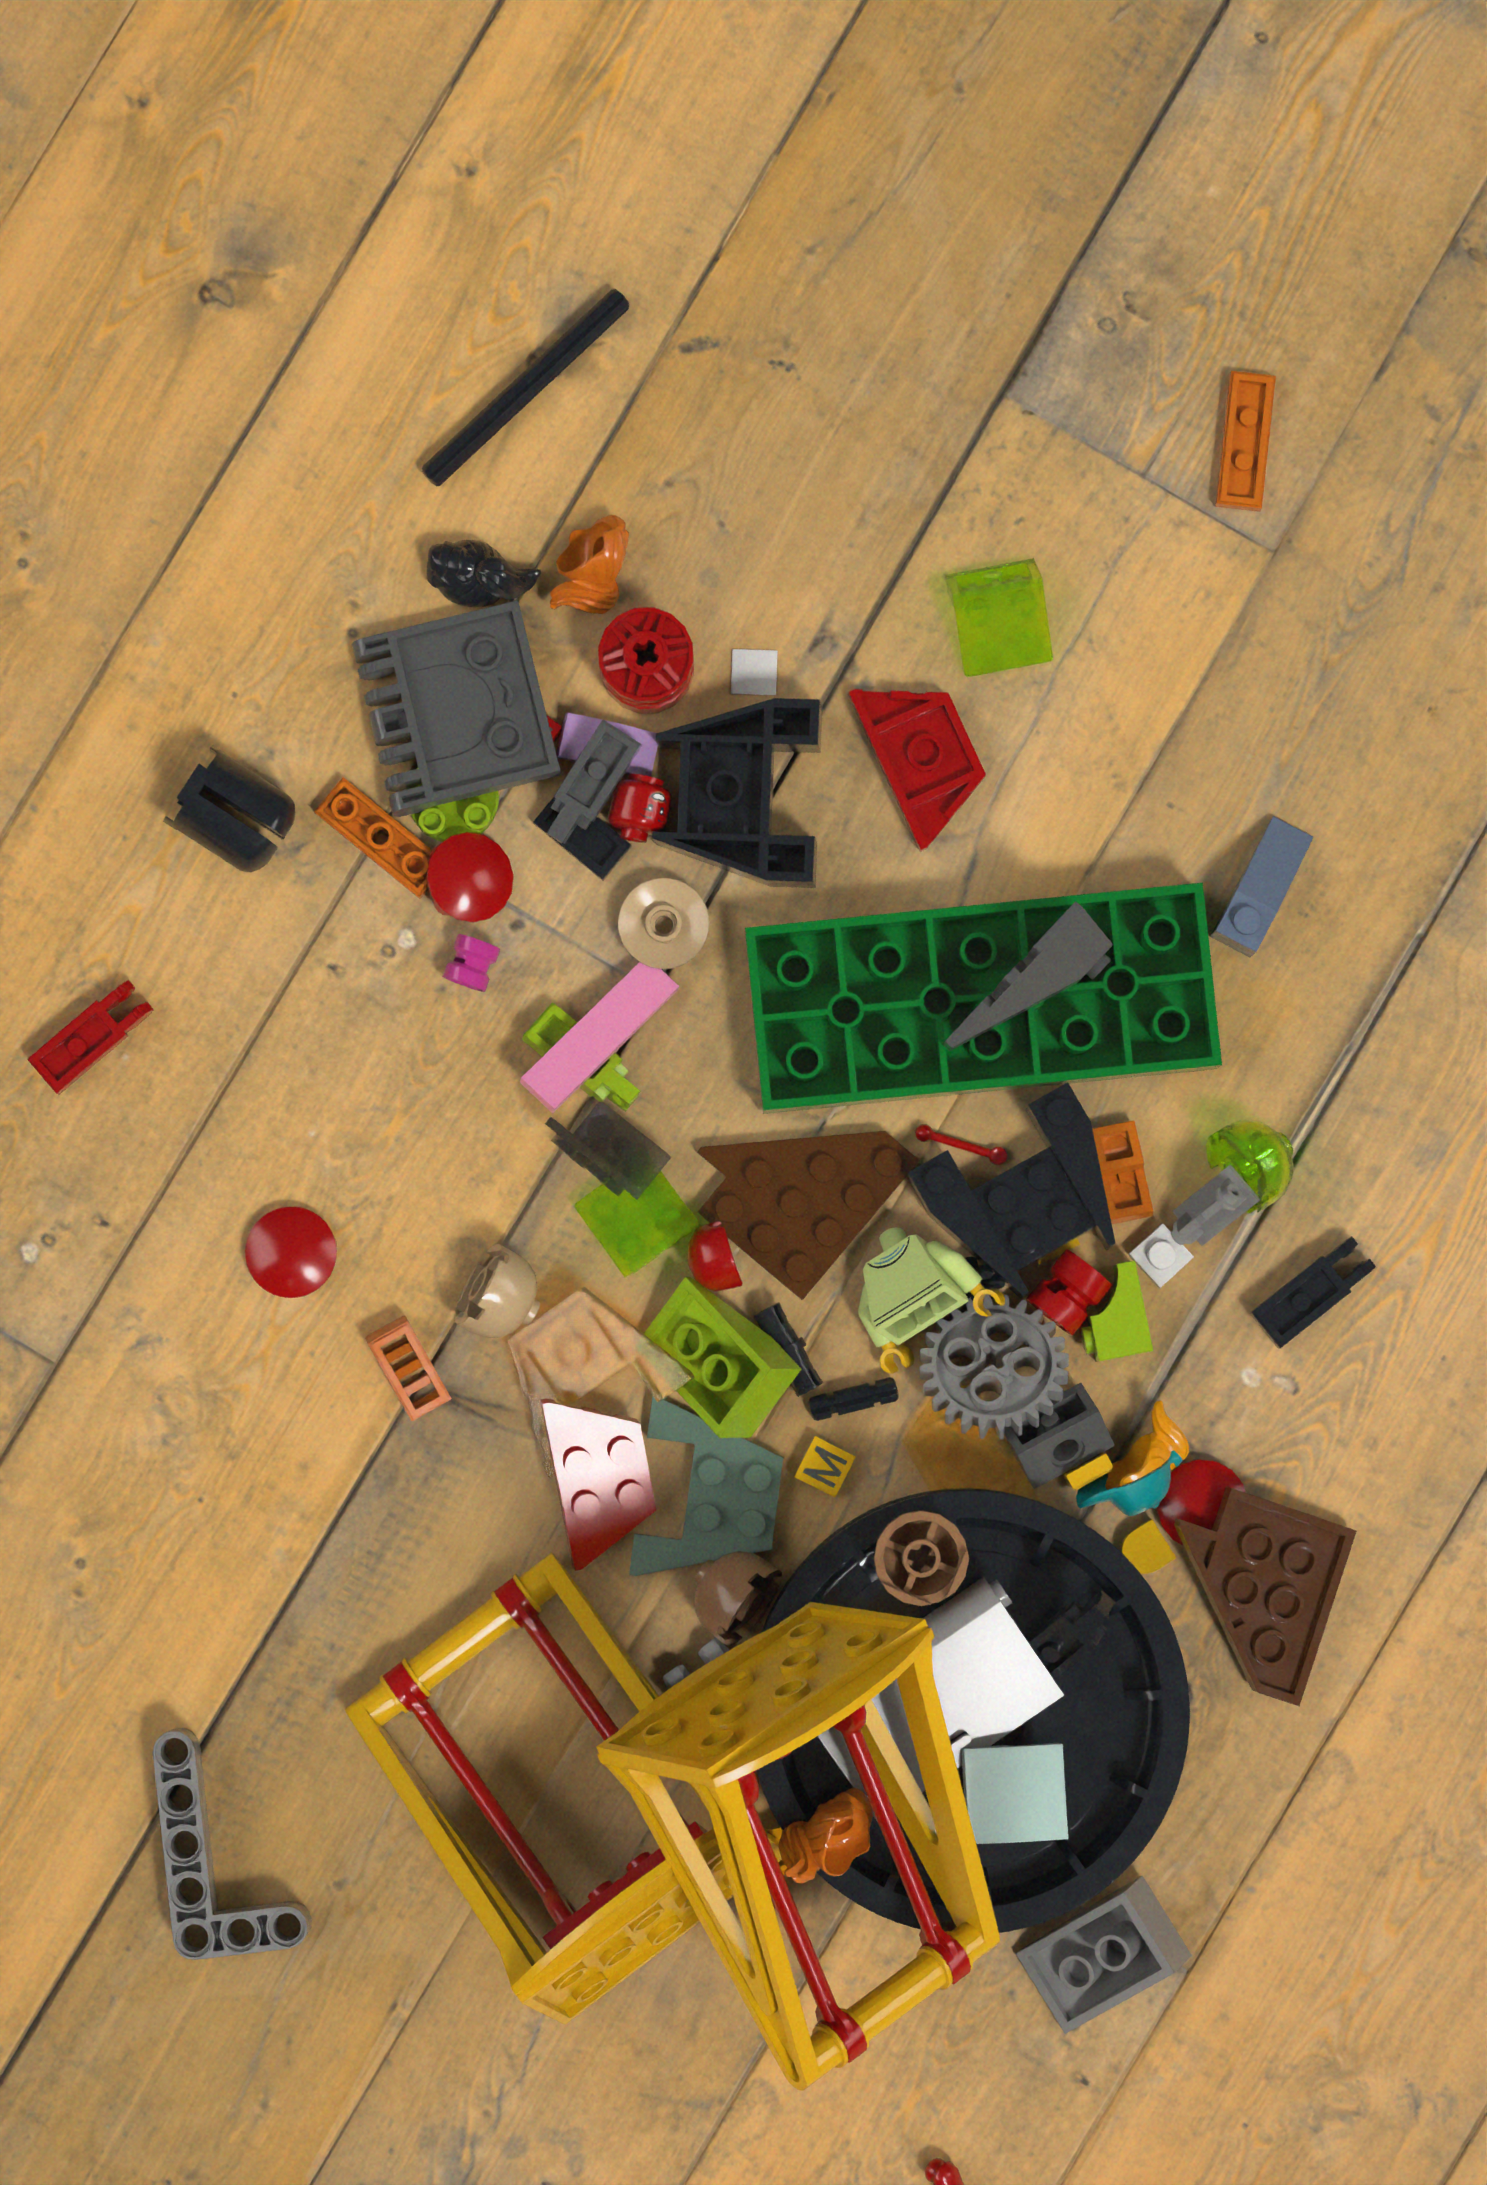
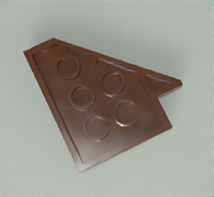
[697,1131,920,1300]
[1174,1486,1357,1707]

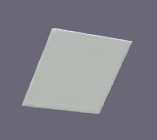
[731,649,778,695]

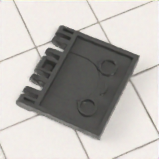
[352,600,561,817]

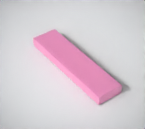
[520,962,679,1114]

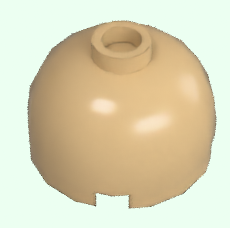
[454,1243,540,1338]

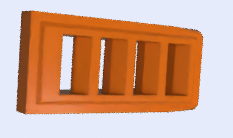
[365,1316,452,1421]

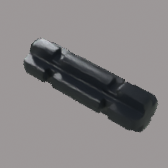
[808,1377,899,1421]

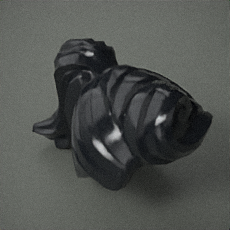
[427,540,541,607]

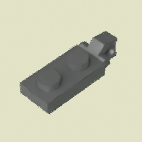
[547,720,642,844]

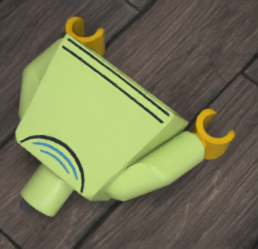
[858,1227,1005,1374]

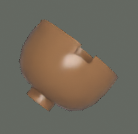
[874,1510,969,1606]
[694,1551,782,1646]

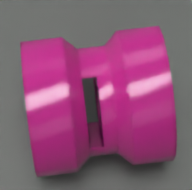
[442,934,500,992]

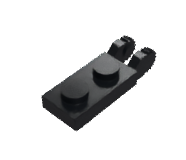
[1250,1236,1376,1349]

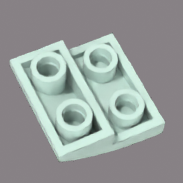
[961,1743,1068,1844]

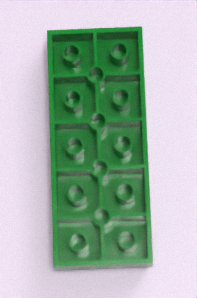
[745,883,1222,1114]

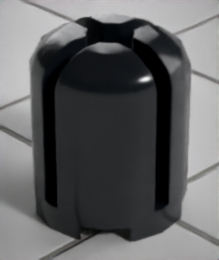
[163,745,296,872]

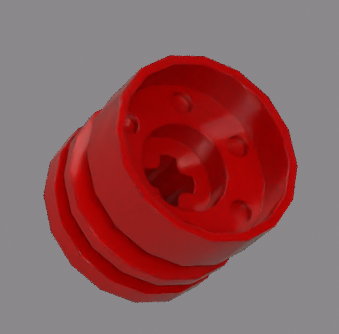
[598,607,694,714]

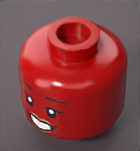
[608,773,672,843]

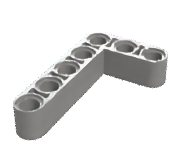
[153,1728,312,1960]

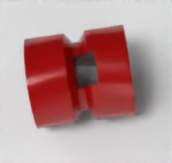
[1026,1249,1112,1336]

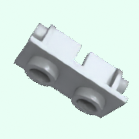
[1171,1164,1261,1246]

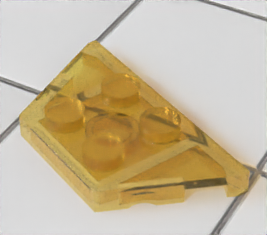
[901,1359,1040,1502]

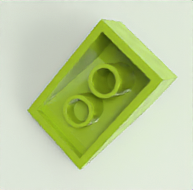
[635,1277,801,1438]

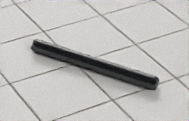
[422,289,629,486]

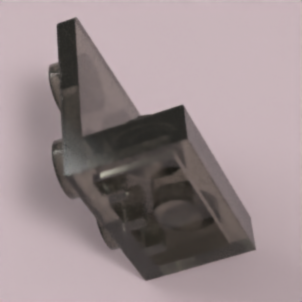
[545,1101,671,1200]

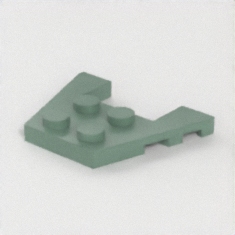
[629,1397,783,1576]

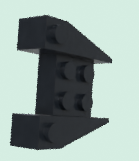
[652,698,822,888]
[907,1082,1115,1299]

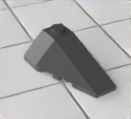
[943,901,1113,1051]

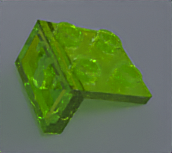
[945,558,1053,677]
[575,1153,701,1279]

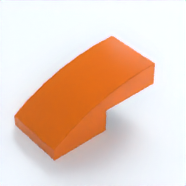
[1093,1120,1154,1224]

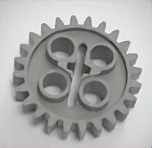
[919,1294,1069,1439]

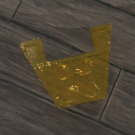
[508,1287,695,1478]

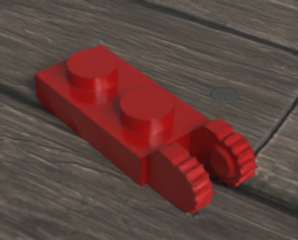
[27,980,154,1095]

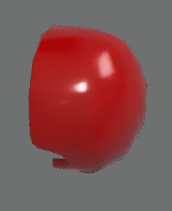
[687,1221,743,1291]

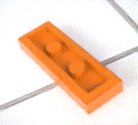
[1215,371,1276,512]

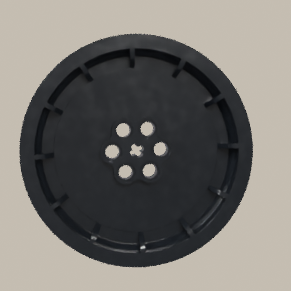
[757,1488,1190,1933]

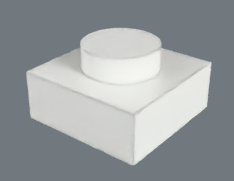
[1128,1223,1194,1288]

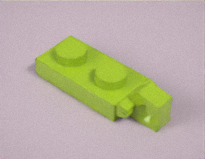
[522,1003,640,1112]

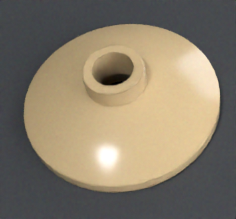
[618,878,709,969]

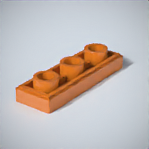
[314,777,432,899]

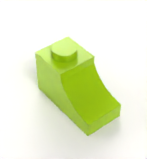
[1081,1260,1153,1362]

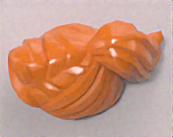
[550,515,629,614]
[778,1787,873,1883]

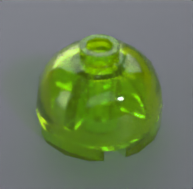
[1206,1120,1294,1213]

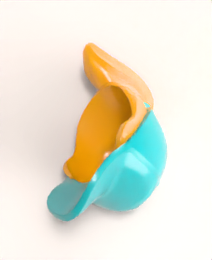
[1076,1400,1189,1516]

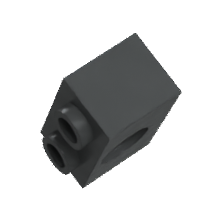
[1004,1383,1115,1489]

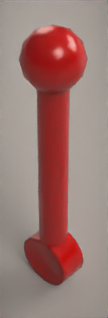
[915,1124,1007,1165]

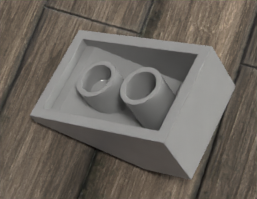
[1016,1876,1192,2034]

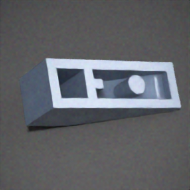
[1210,816,1313,958]

